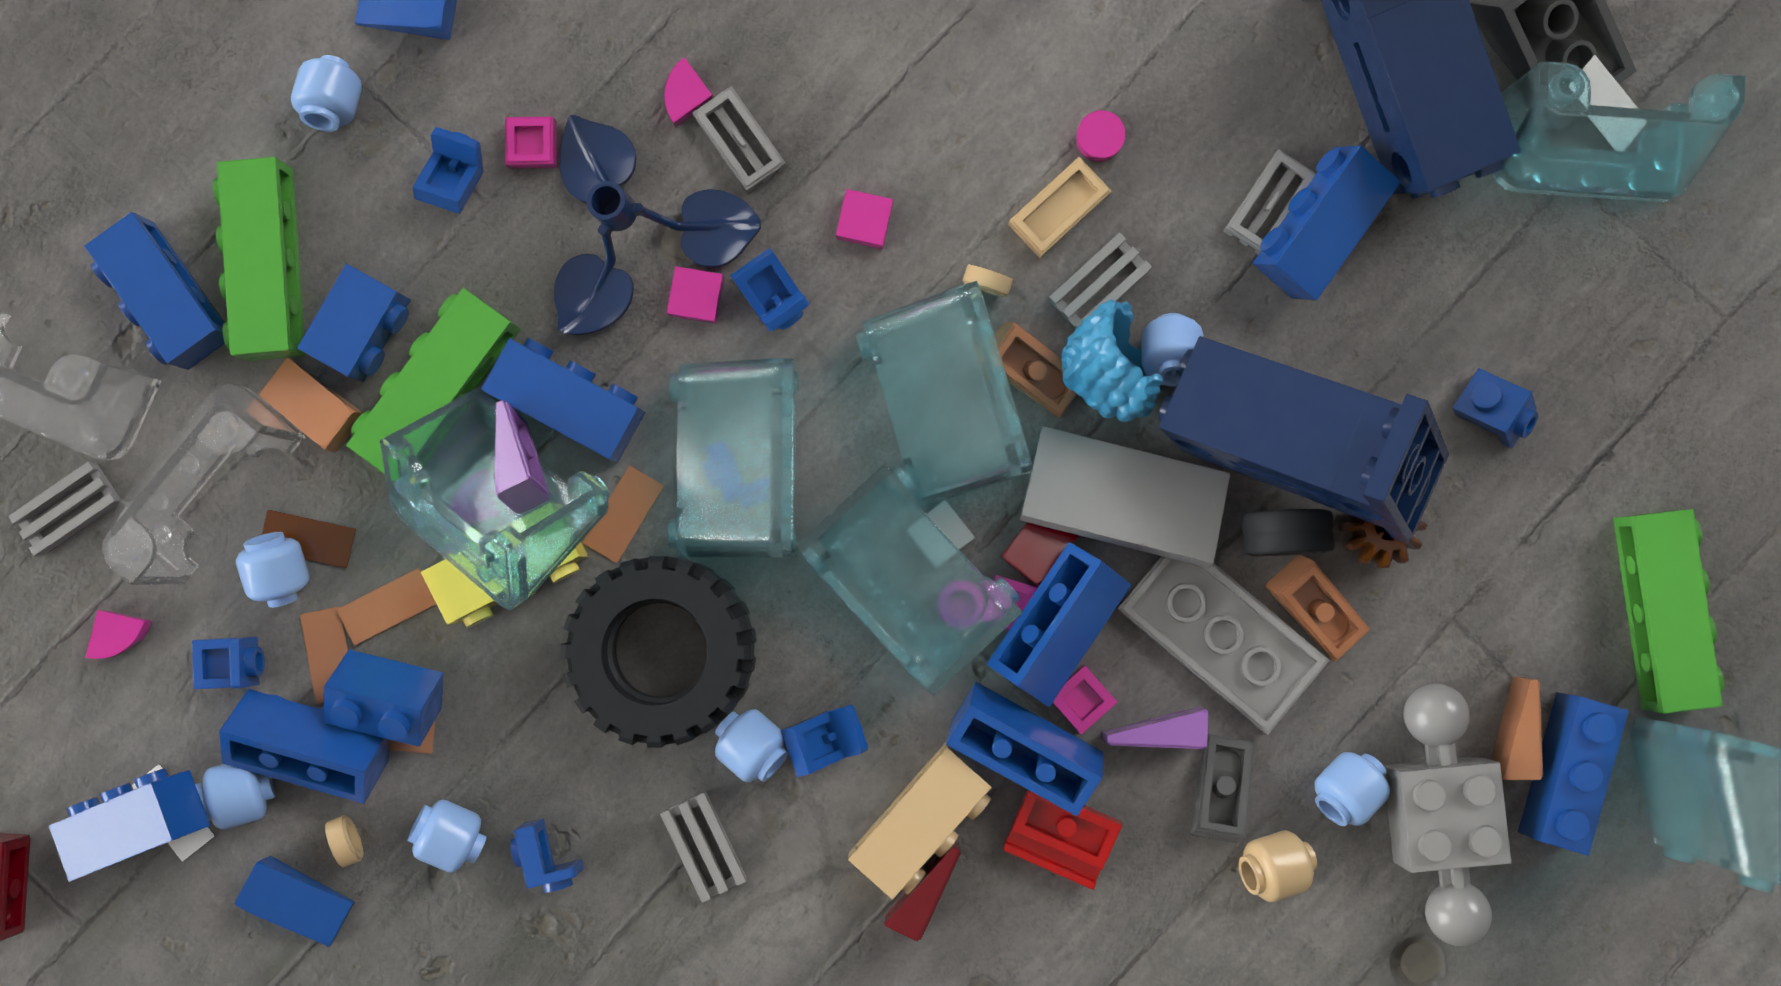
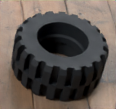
[561,556,757,748]

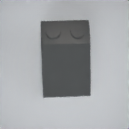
[1470,0,1637,129]

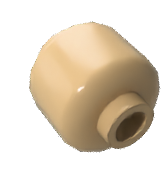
[1239,830,1317,902]

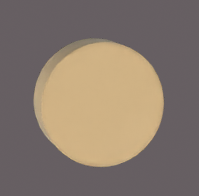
[962,264,1013,298]
[325,815,364,868]

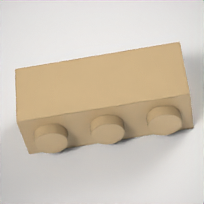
[848,742,992,900]

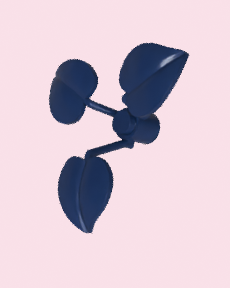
[554,115,761,335]

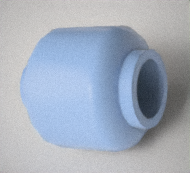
[291,55,362,132]
[1140,313,1204,386]
[236,532,310,608]
[715,709,788,782]
[1315,752,1390,826]
[195,764,276,830]
[407,799,486,873]

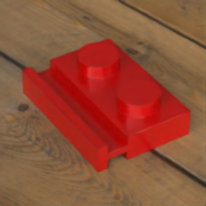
[1003,789,1122,890]

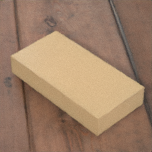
[1008,157,1112,259]

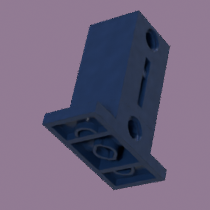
[1302,0,1522,199]
[1159,336,1449,545]

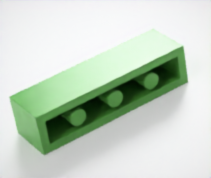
[213,157,306,361]
[346,288,521,483]
[1613,509,1724,714]

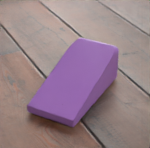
[495,400,550,514]
[1101,707,1208,749]

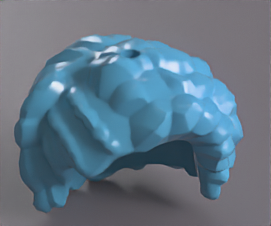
[1061,299,1163,422]

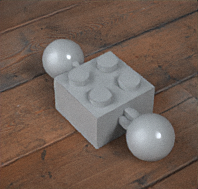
[1383,683,1511,946]

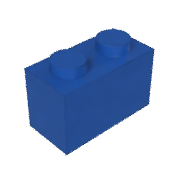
[297,263,411,382]
[324,649,443,747]

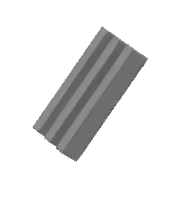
[692,86,787,194]
[1223,149,1317,255]
[1048,232,1152,329]
[8,461,123,556]
[660,791,748,903]

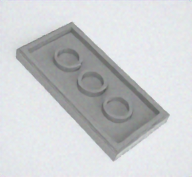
[1020,426,1230,568]
[1116,556,1330,735]

